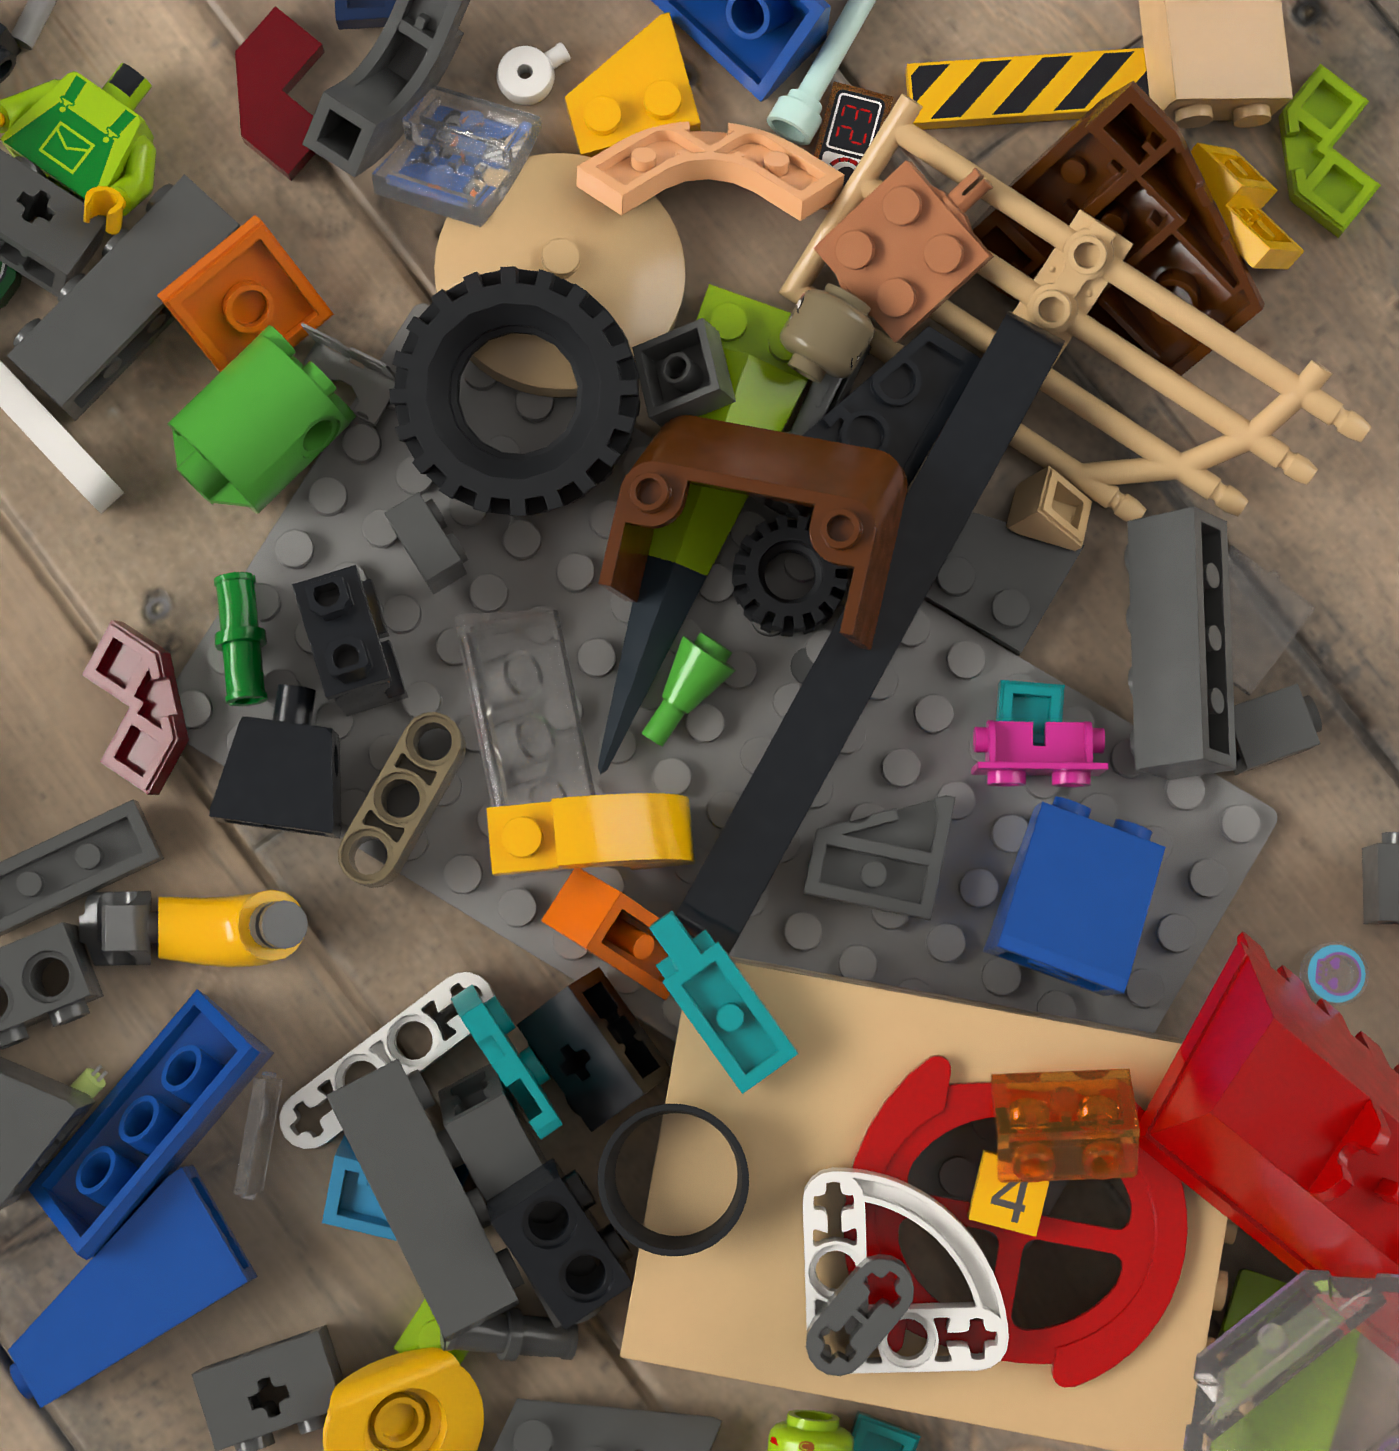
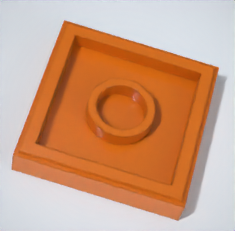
[157,215,334,373]

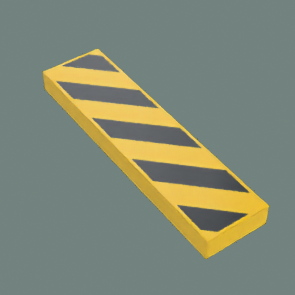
[905,48,1149,130]

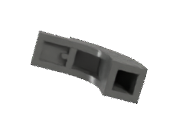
[302,0,470,178]

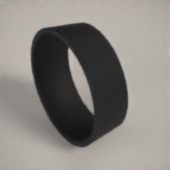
[598,1104,749,1256]

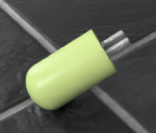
[70,1065,108,1098]

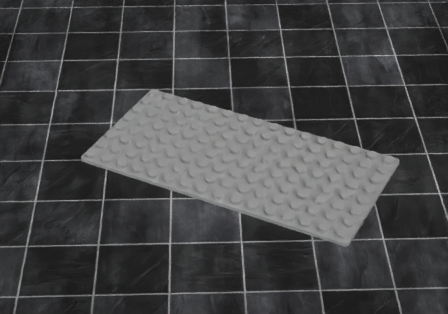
[176,303,1278,1250]

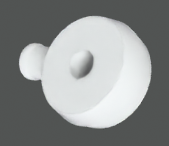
[496,42,571,106]

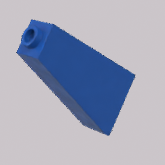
[8,1165,258,1408]

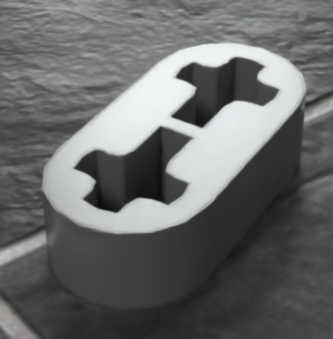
[806,1254,914,1376]

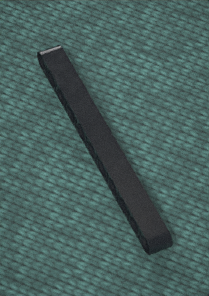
[676,311,1065,955]

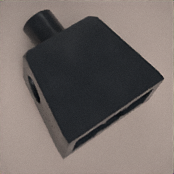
[209,684,342,839]

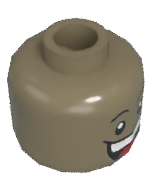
[780,283,875,384]

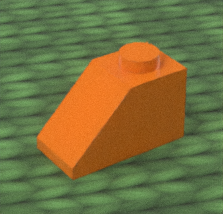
[541,868,670,1001]

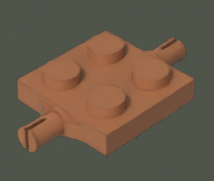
[813,160,994,343]

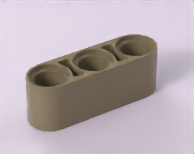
[338,712,466,888]

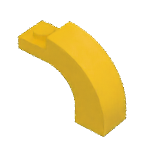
[486,793,695,876]

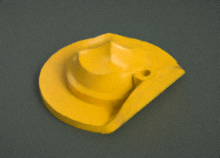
[323,1347,484,1451]

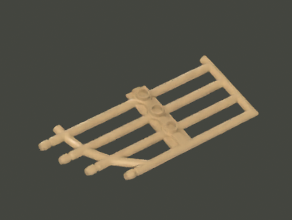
[778,93,1371,522]

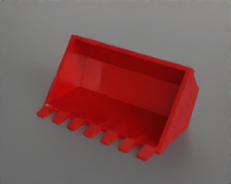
[1130,931,1399,1355]

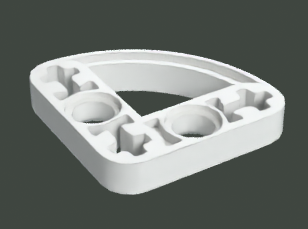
[803,1167,1009,1374]

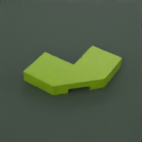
[1278,64,1381,238]

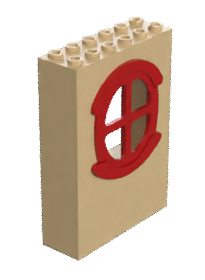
[620,956,1238,1451]

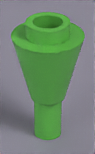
[642,632,736,747]

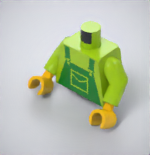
[0,63,156,235]

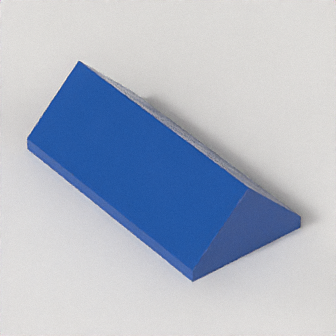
[651,0,831,102]
[28,989,274,1260]

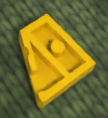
[565,12,701,157]

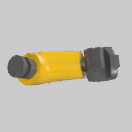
[79,889,308,967]

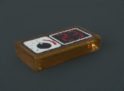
[814,81,893,211]

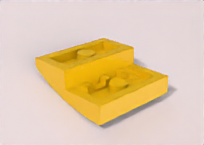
[1190,143,1304,270]

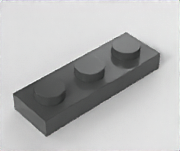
[0,799,164,937]

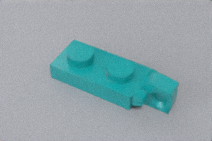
[649,911,798,1094]

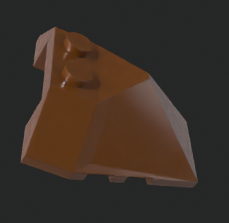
[971,81,1265,376]

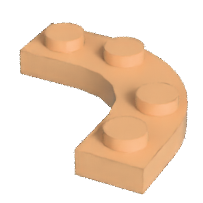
[576,121,845,221]

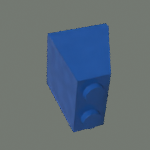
[983,797,1166,996]

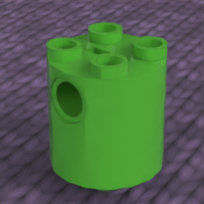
[168,325,356,514]

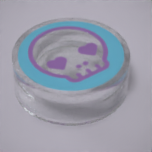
[1300,941,1369,1006]

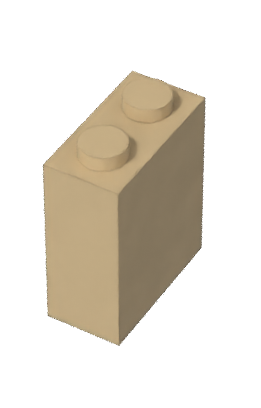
[1139,0,1293,129]

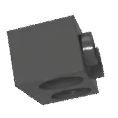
[0,922,104,1050]

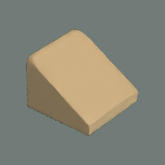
[1006,466,1092,551]

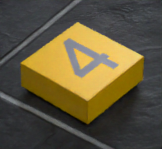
[967,1150,1052,1237]

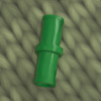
[214,572,268,707]

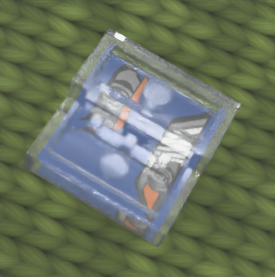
[371,85,542,227]

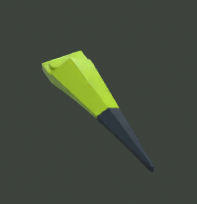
[598,284,808,775]

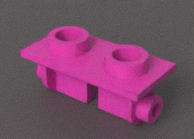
[971,720,1108,787]

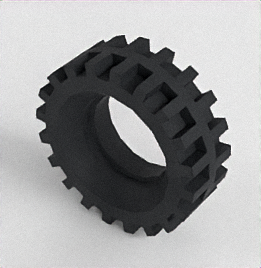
[389,266,641,516]

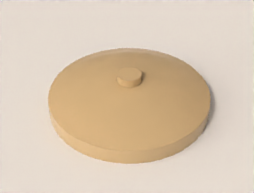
[434,153,685,398]

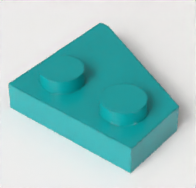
[451,985,563,1139]

